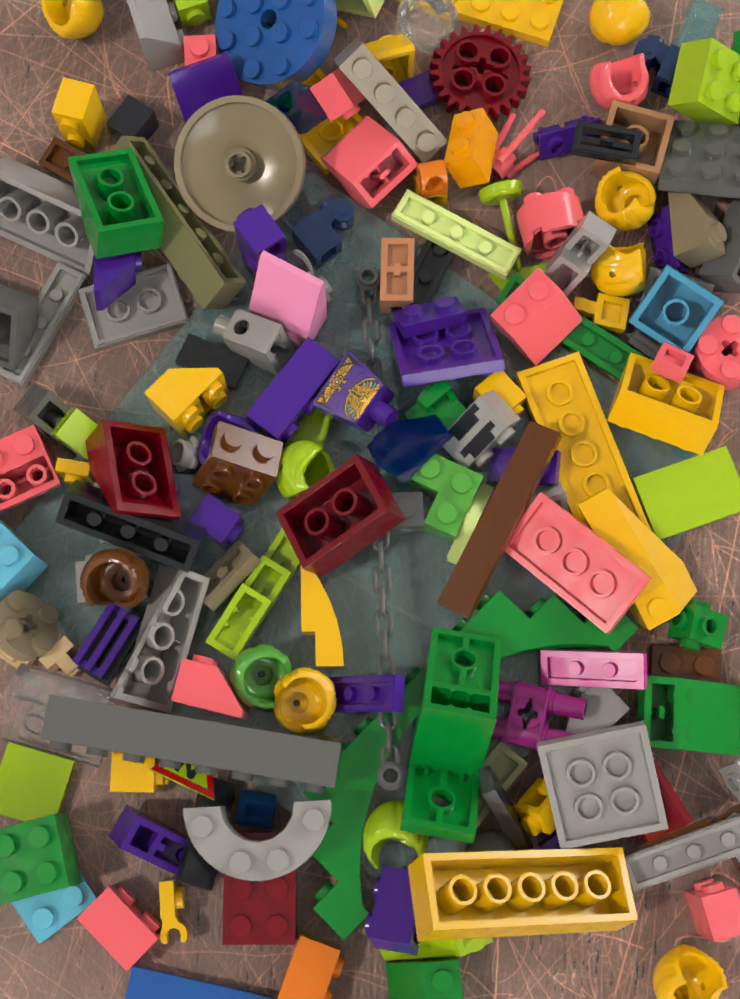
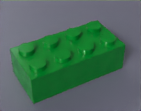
[0,813,82,905]

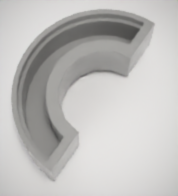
[183,799,332,881]

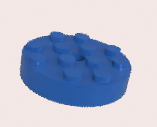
[215,0,337,90]

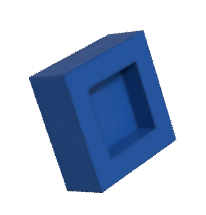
[237,789,277,829]

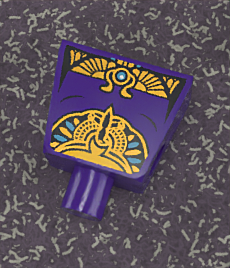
[311,351,398,433]

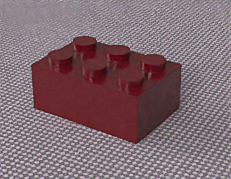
[275,454,405,577]
[222,831,298,945]

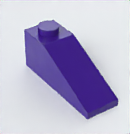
[109,804,219,878]

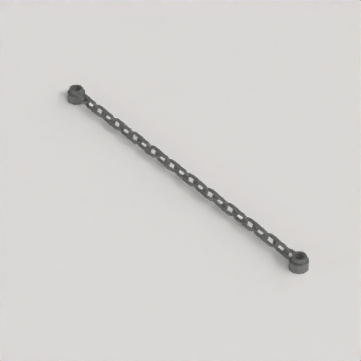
[355,266,406,792]

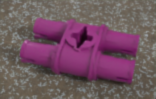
[492,680,588,752]

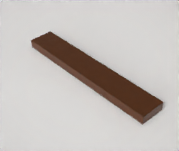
[437,421,562,620]

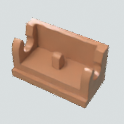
[380,238,415,313]

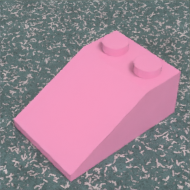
[249,250,327,348]

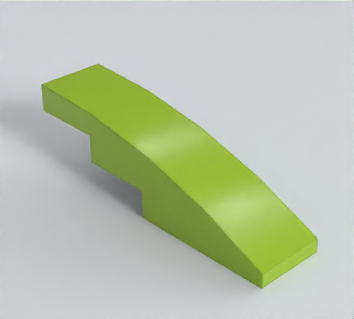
[205,528,300,661]

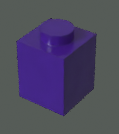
[188,493,245,549]

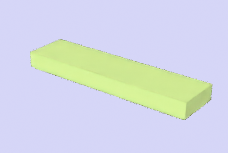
[391,189,522,280]

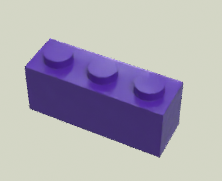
[245,337,340,442]

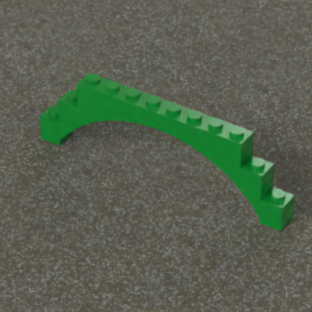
[303,590,638,940]

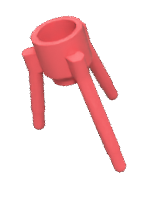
[491,109,545,181]

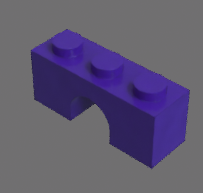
[233,204,289,278]

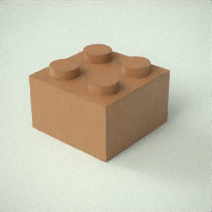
[590,100,675,186]

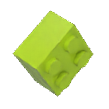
[667,37,740,125]

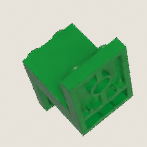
[400,626,502,844]

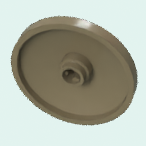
[174,95,306,232]

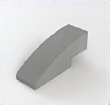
[542,211,617,297]

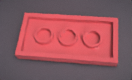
[505,492,653,634]

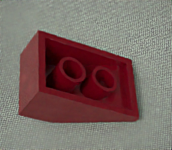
[85,419,181,520]

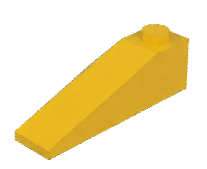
[576,488,697,631]

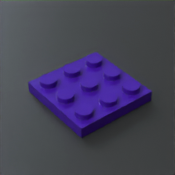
[388,307,505,387]

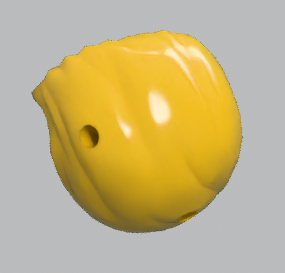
[41,0,104,39]
[589,0,650,47]
[594,166,656,231]
[590,242,647,297]
[273,667,337,733]
[652,944,727,999]

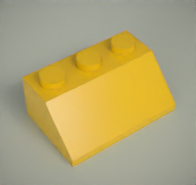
[607,352,725,456]

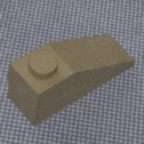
[668,191,727,268]

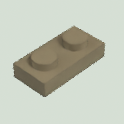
[203,539,261,611]

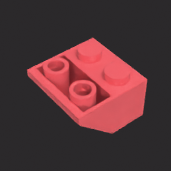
[321,116,418,208]
[0,424,62,513]

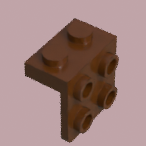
[192,421,283,505]

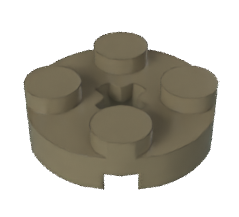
[0,590,59,661]

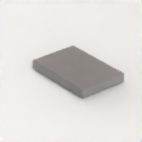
[78,262,190,352]

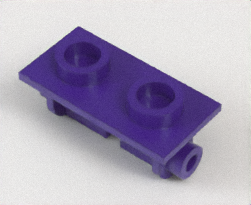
[533,115,601,161]
[648,206,688,275]

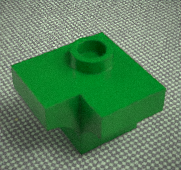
[403,380,467,439]

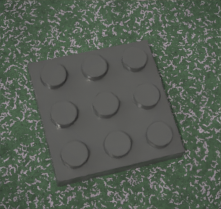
[658,120,740,199]

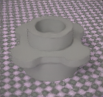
[170,436,199,472]

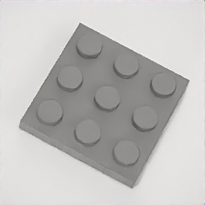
[536,720,669,849]

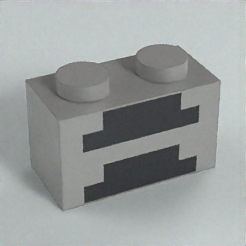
[438,389,521,468]

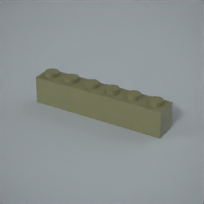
[111,135,247,310]

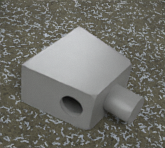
[213,309,295,376]

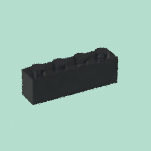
[55,480,207,573]

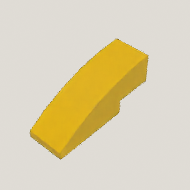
[301,566,344,669]

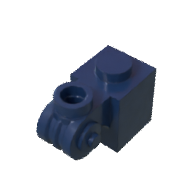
[633,35,680,99]
[291,195,354,270]

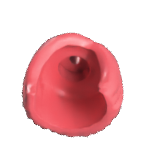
[589,53,649,111]

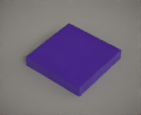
[167,52,243,124]

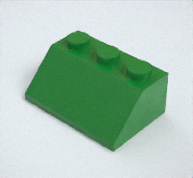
[385,957,463,999]

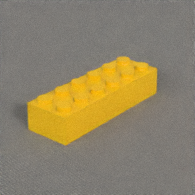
[408,847,638,941]

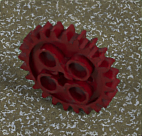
[429,24,531,122]

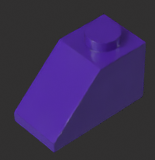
[94,251,142,311]

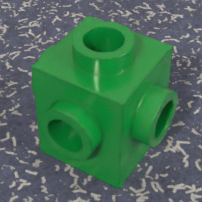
[667,599,728,652]

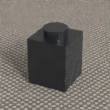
[106,95,159,144]

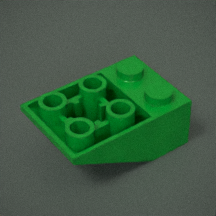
[636,676,740,755]

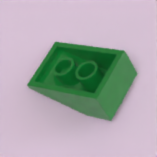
[68,148,164,259]

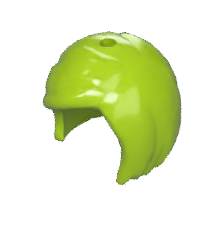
[276,440,335,501]
[363,800,430,869]

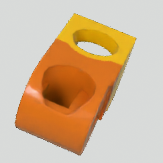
[413,159,448,206]

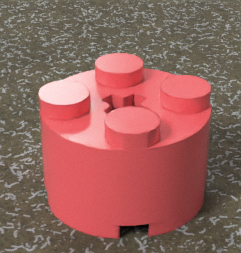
[516,187,584,260]
[689,314,740,391]

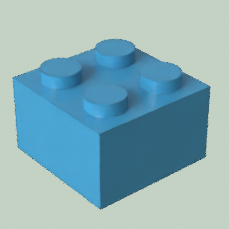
[628,264,724,353]

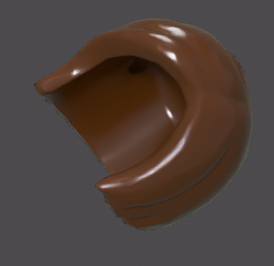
[80,548,150,608]

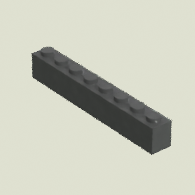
[40,694,342,794]

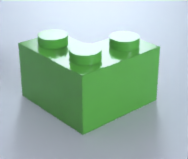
[406,448,484,544]

